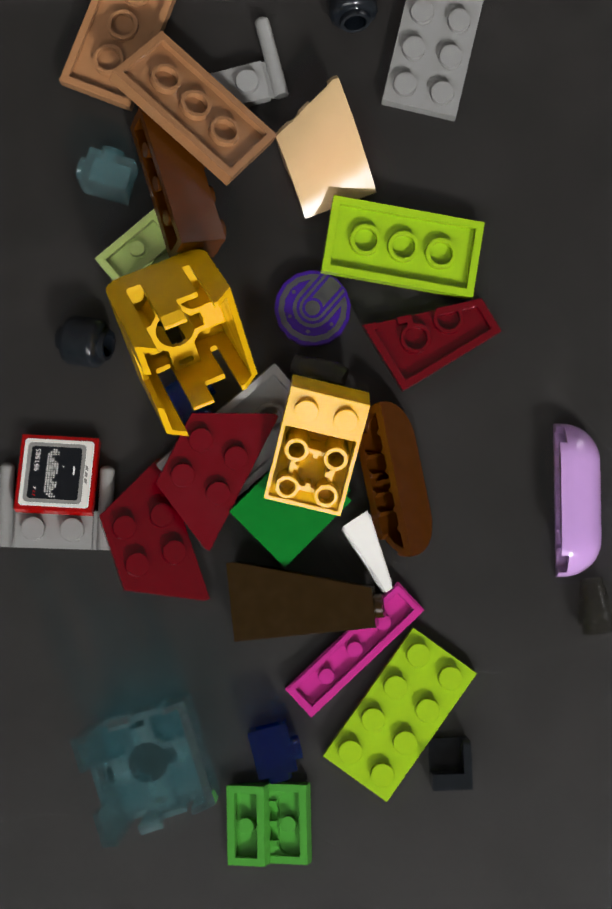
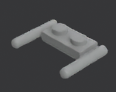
[210,16,289,107]
[0,462,115,550]

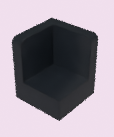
[428,736,473,791]

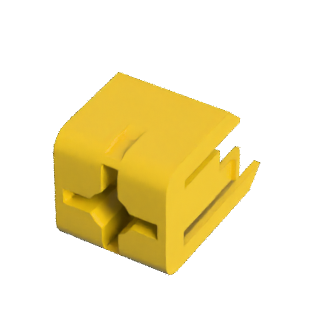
[106,249,258,436]

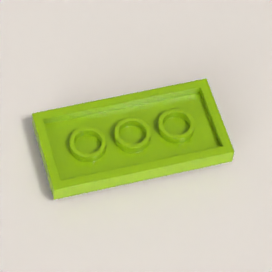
[320,195,485,300]
[323,627,477,802]

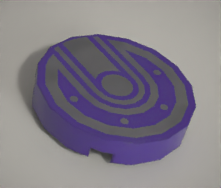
[274,270,351,347]

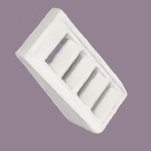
[341,510,393,592]

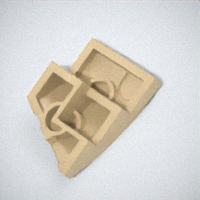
[276,75,376,219]

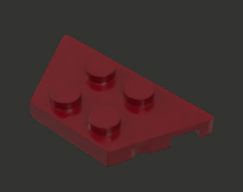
[156,412,279,551]
[98,458,210,601]

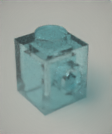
[76,146,139,206]

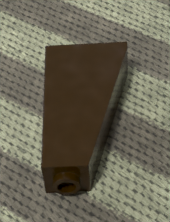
[226,561,385,642]

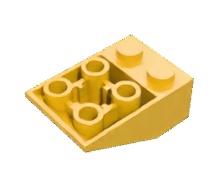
[264,374,370,516]

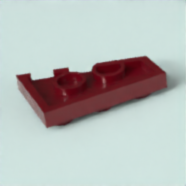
[362,298,502,392]

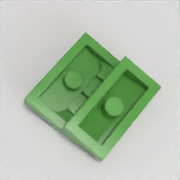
[226,782,312,867]

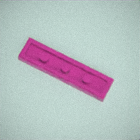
[285,581,424,718]

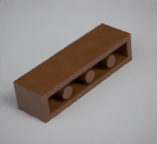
[130,107,226,258]

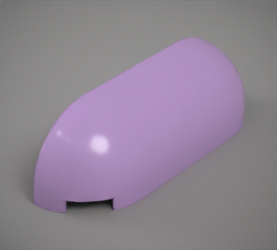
[553,424,602,577]

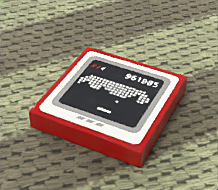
[13,434,101,516]

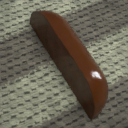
[358,401,432,557]

